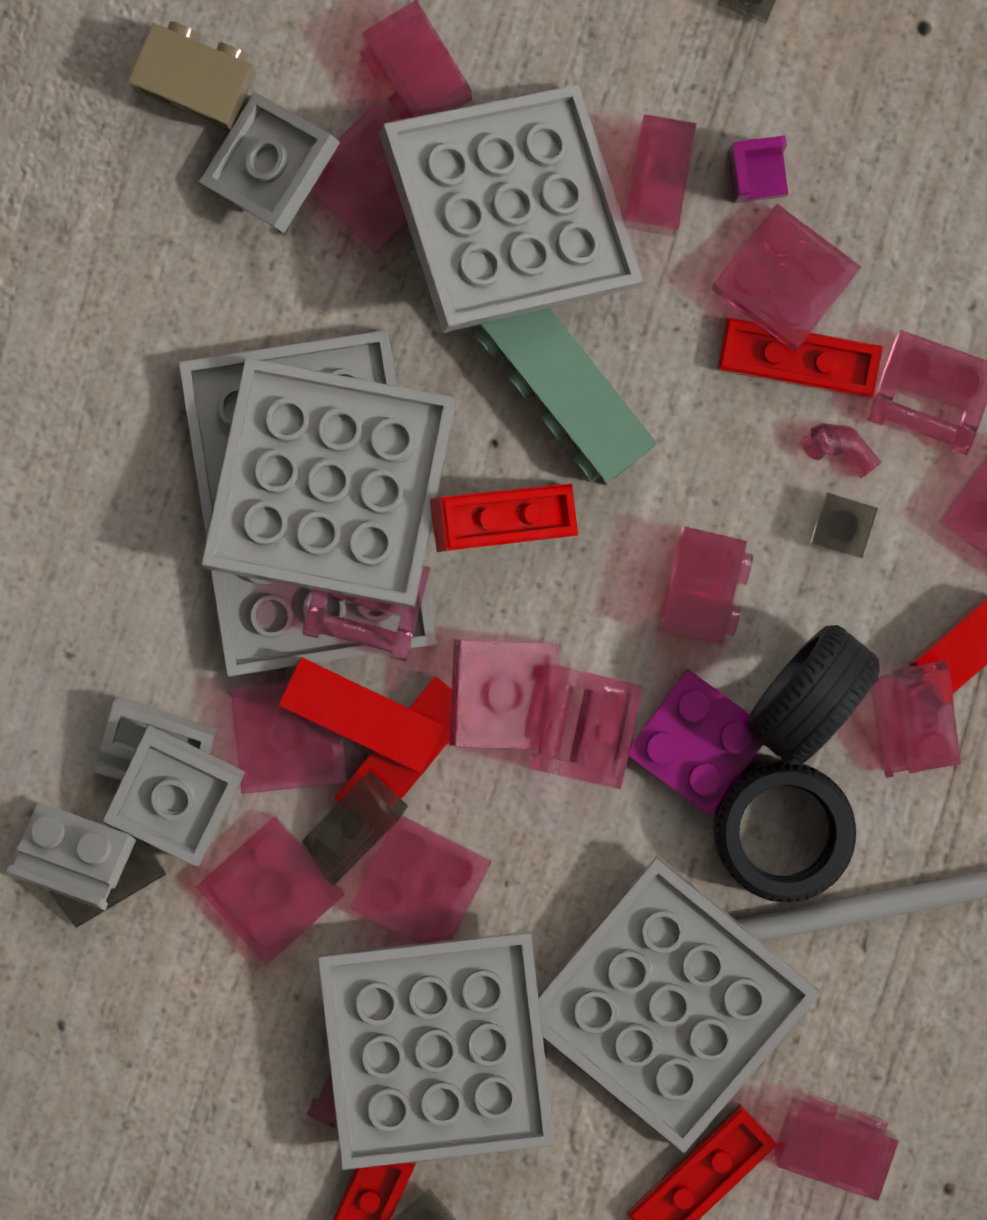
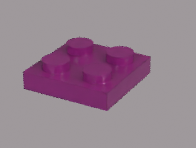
[624,668,763,816]

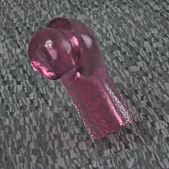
[802,423,882,478]

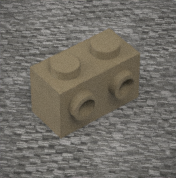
[128,21,256,131]

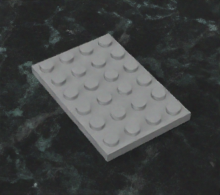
[179,330,437,677]

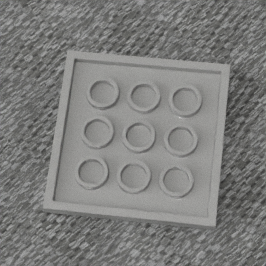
[379,85,644,333]
[202,358,456,609]
[538,855,821,1153]
[318,931,555,1170]

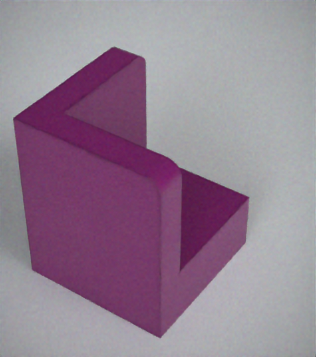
[728,136,788,203]

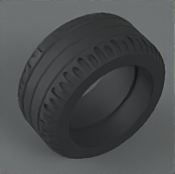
[748,625,880,765]
[713,760,857,903]

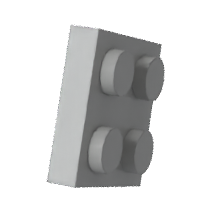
[199,92,340,233]
[103,725,245,867]

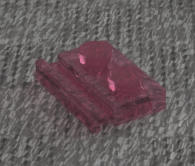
[871,661,961,778]

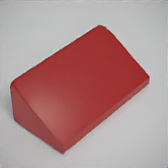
[908,594,987,702]

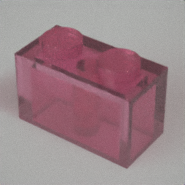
[359,0,472,120]
[624,114,697,237]
[658,526,753,645]
[772,1095,899,1201]

